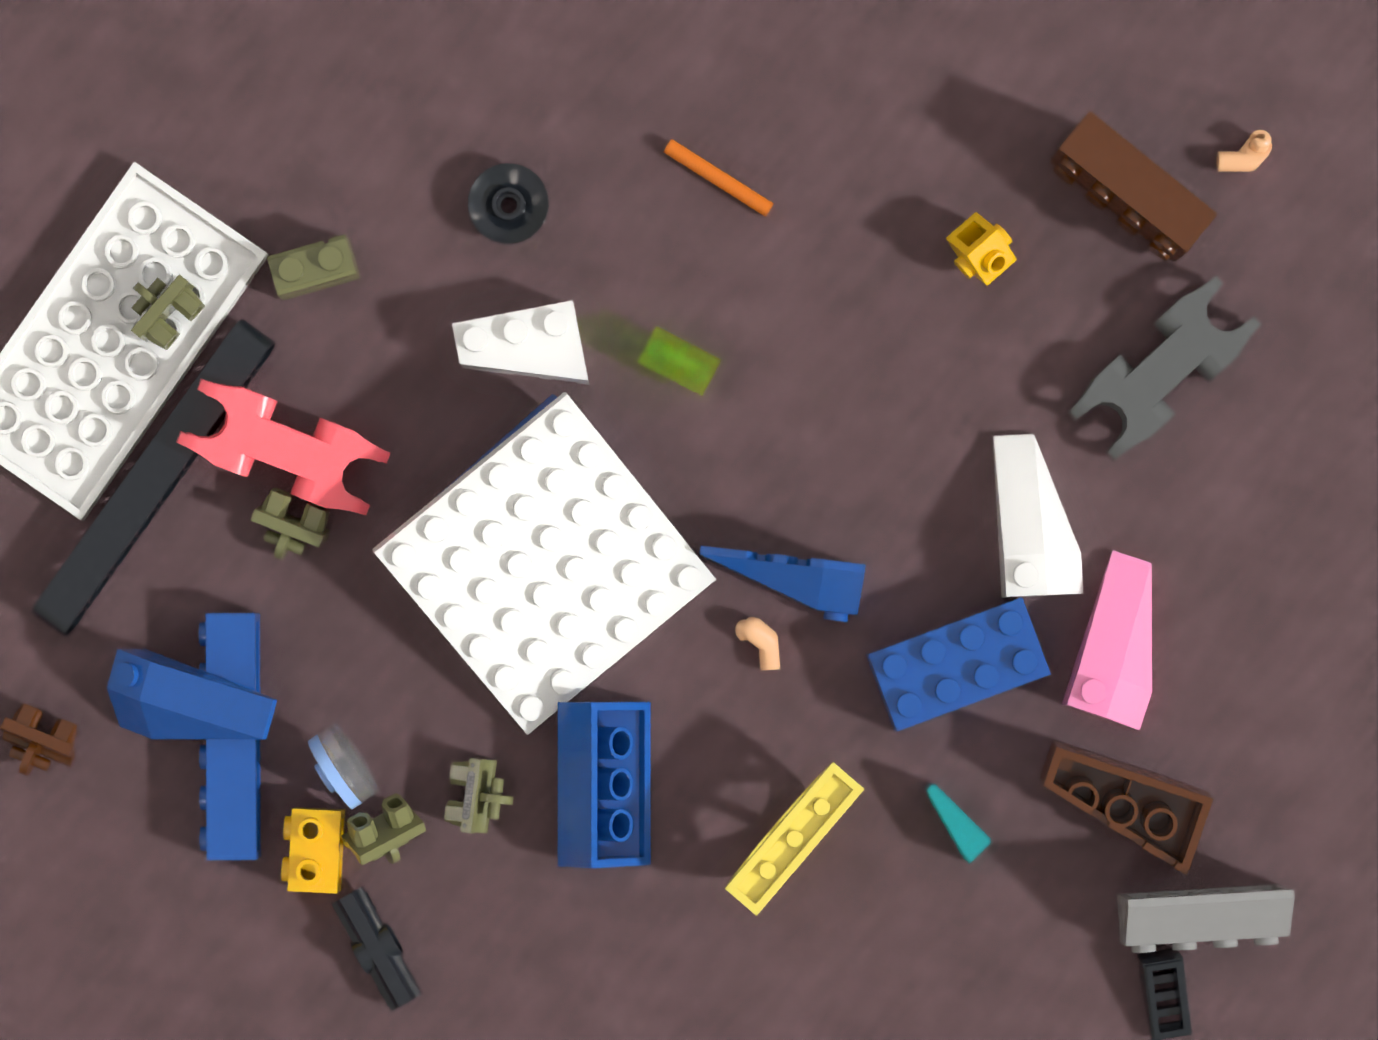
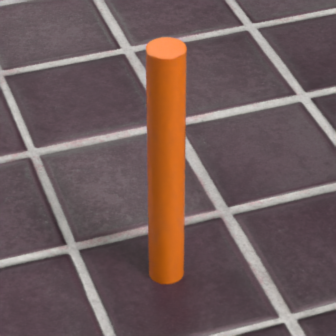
[663,139,774,217]

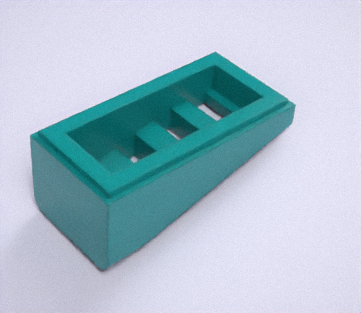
[924,783,991,864]

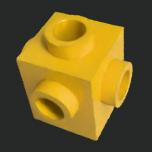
[946,212,1017,286]

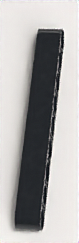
[31,319,276,637]

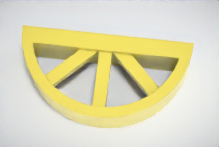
[725,762,864,916]

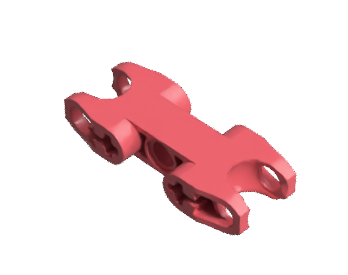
[176,379,391,515]

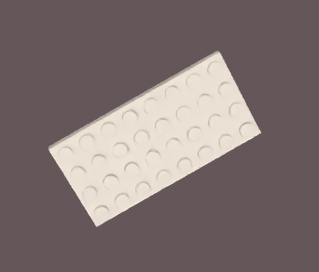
[0,162,269,521]

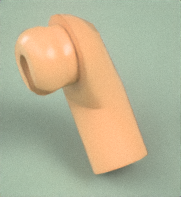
[735,617,780,671]

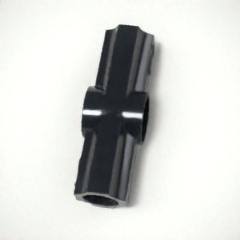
[332,886,423,1012]

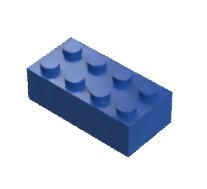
[866,597,1051,732]

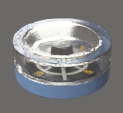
[308,723,380,809]

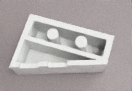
[452,300,589,385]

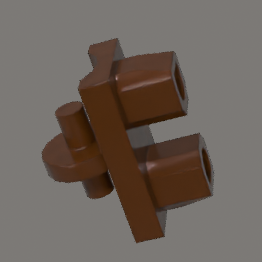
[0,703,78,776]

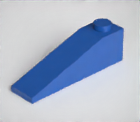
[700,546,866,622]
[107,649,277,739]

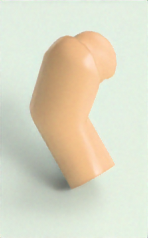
[1216,130,1272,172]

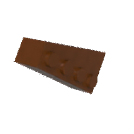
[1040,740,1214,876]

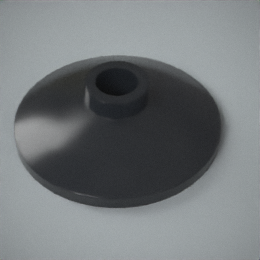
[468,163,549,244]

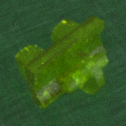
[637,326,721,396]

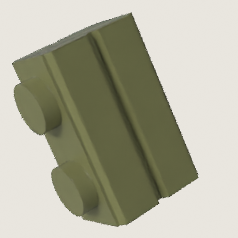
[267,234,361,301]

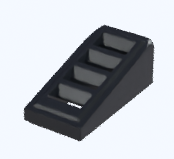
[1137,948,1192,1040]

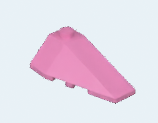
[1062,550,1152,730]

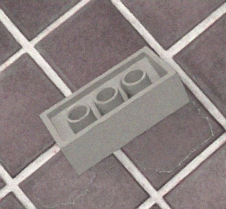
[1117,884,1295,953]

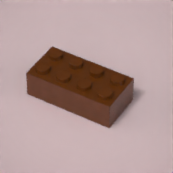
[1050,111,1218,262]

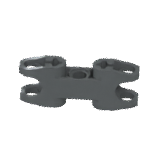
[1067,276,1262,461]

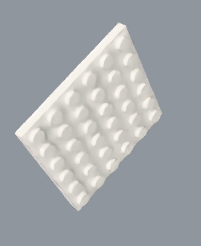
[372,392,716,735]

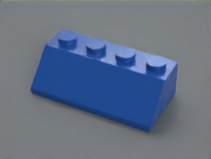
[558,702,651,868]

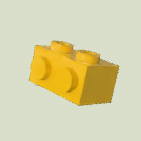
[281,807,345,894]

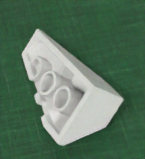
[993,434,1083,598]

